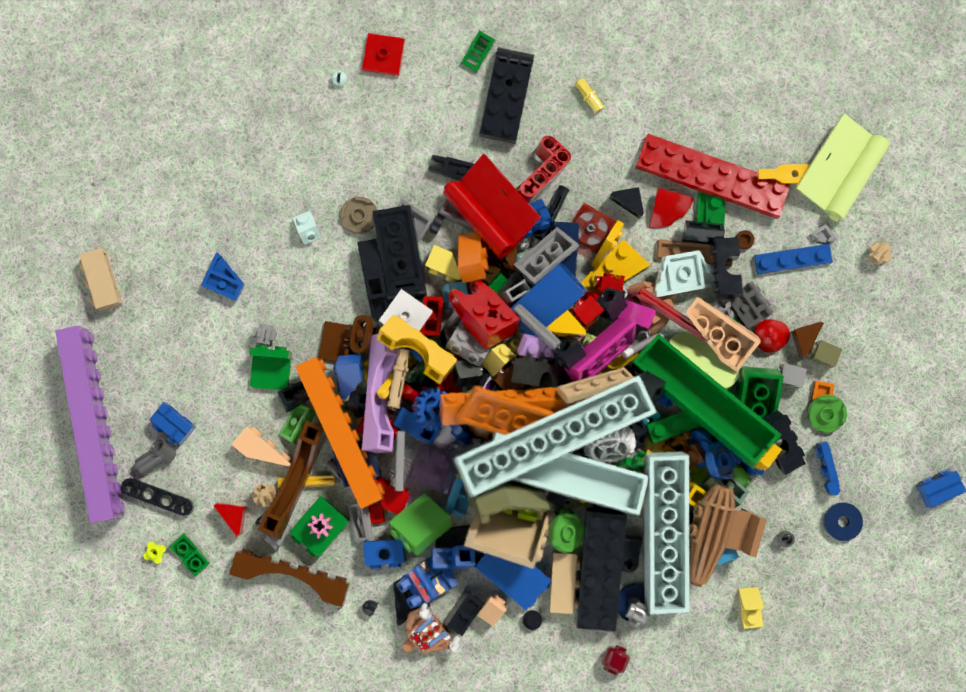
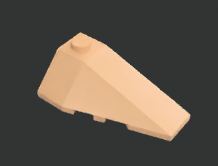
[685,297,761,372]

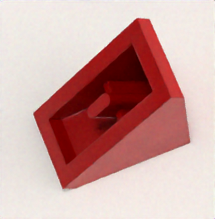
[213,503,247,537]

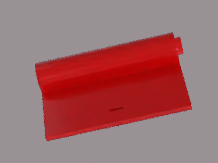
[443,153,541,259]

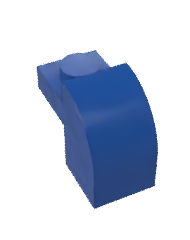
[431,546,475,570]

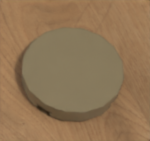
[340,196,377,234]

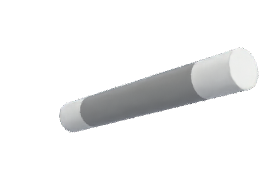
[621,329,668,359]

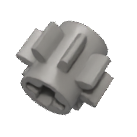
[252,323,277,345]
[625,601,649,627]

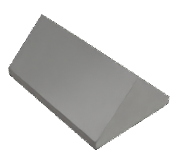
[514,227,579,287]

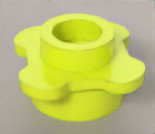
[143,541,166,564]

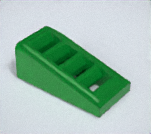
[461,30,496,73]

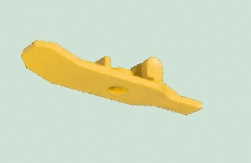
[758,164,810,184]

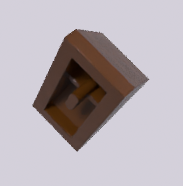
[791,321,824,359]

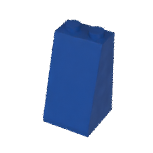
[510,263,588,336]
[474,550,552,610]

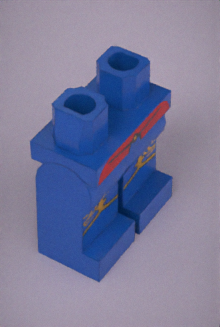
[397,556,458,609]

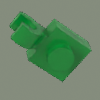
[615,450,646,473]

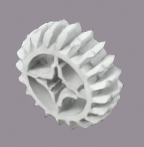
[583,426,636,464]

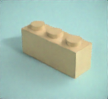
[79,248,123,311]
[549,552,580,614]

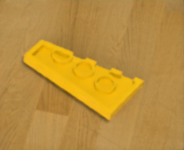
[578,239,650,301]

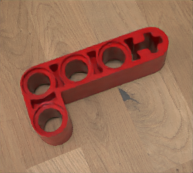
[518,135,571,203]

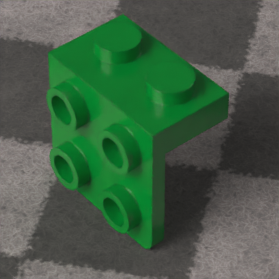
[249,345,292,390]

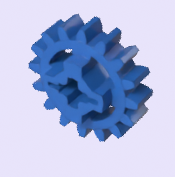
[412,388,446,431]

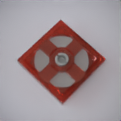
[572,203,617,254]

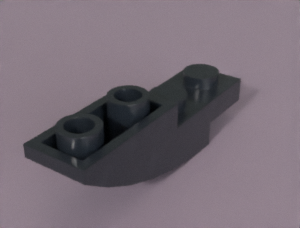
[357,239,389,318]

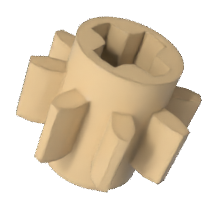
[868,241,893,265]
[252,483,277,507]

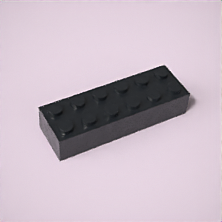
[575,507,627,632]

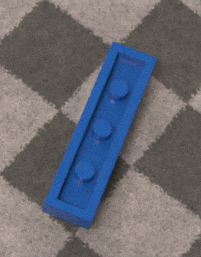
[754,244,833,274]

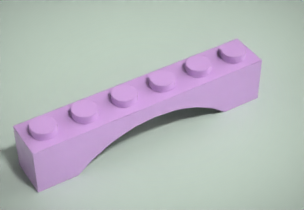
[362,334,400,453]

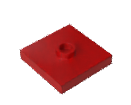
[362,33,405,76]

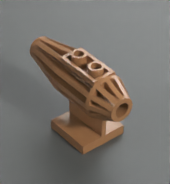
[689,484,767,587]

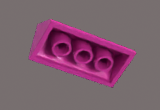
[564,318,636,382]

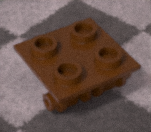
[318,321,358,362]

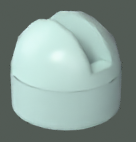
[332,71,347,87]

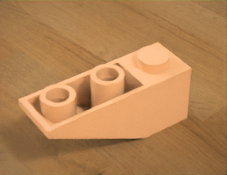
[231,427,292,466]

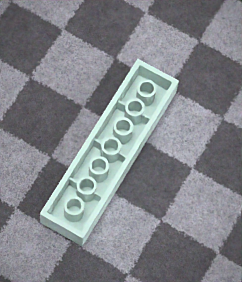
[644,452,689,614]

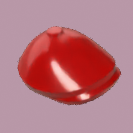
[753,319,790,353]

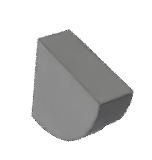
[810,224,837,243]

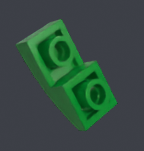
[169,532,210,576]

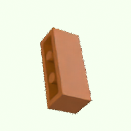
[458,231,489,283]

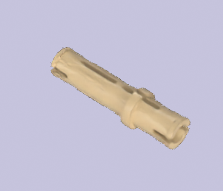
[387,349,411,409]

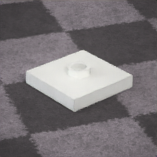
[379,289,433,331]

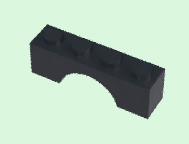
[628,371,666,451]

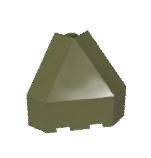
[463,480,550,524]

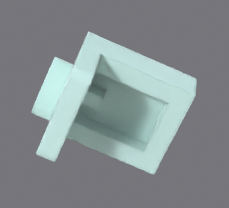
[293,211,321,244]

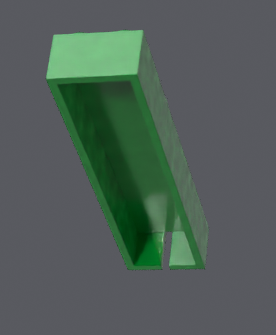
[632,334,781,469]

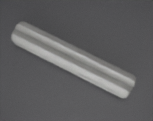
[513,304,560,350]

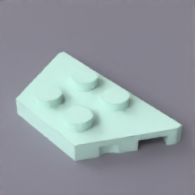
[653,251,715,297]

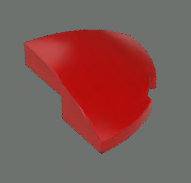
[649,188,693,228]

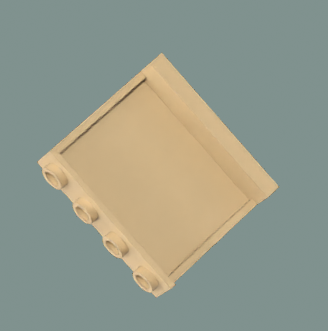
[464,502,554,569]

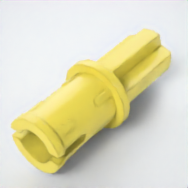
[575,78,605,114]

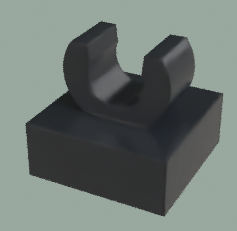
[347,390,366,418]

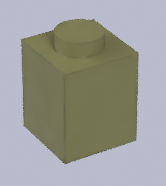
[809,340,842,368]

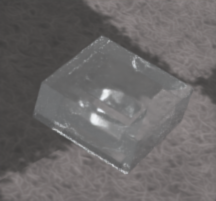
[435,234,457,250]

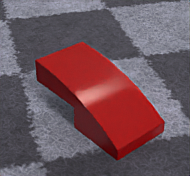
[401,382,421,402]

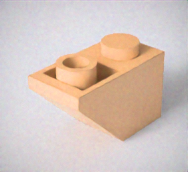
[477,594,507,626]

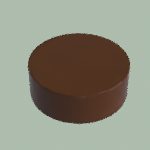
[736,230,755,250]

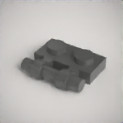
[727,281,773,329]

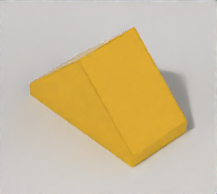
[546,310,586,339]

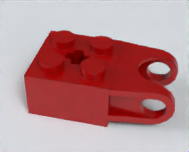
[448,279,520,350]

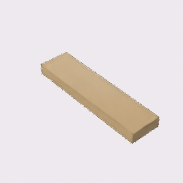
[557,368,634,404]

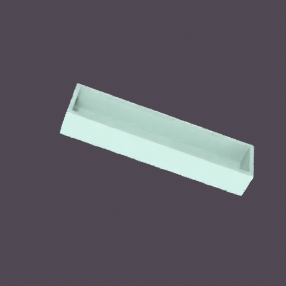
[491,433,649,515]

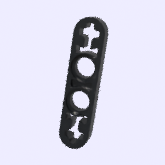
[121,478,194,516]

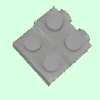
[445,320,491,367]

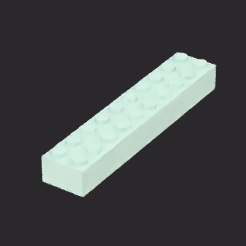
[453,376,656,497]

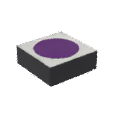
[477,373,496,391]

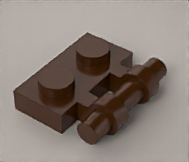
[661,432,706,468]

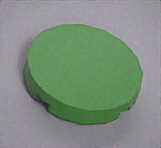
[807,394,847,433]
[549,513,584,553]

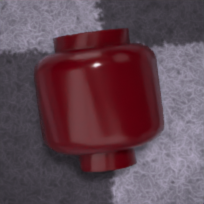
[601,644,630,676]

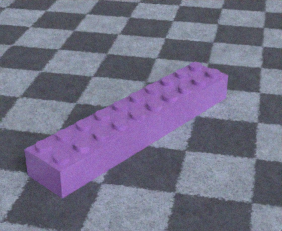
[55,326,125,523]

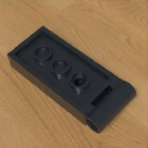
[479,47,535,144]
[372,204,427,304]

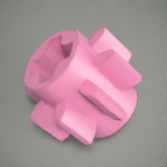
[308,513,333,538]

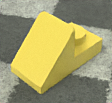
[738,587,764,629]

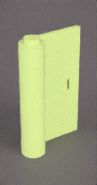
[795,113,890,222]

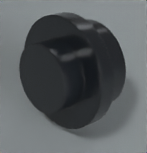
[523,610,542,630]

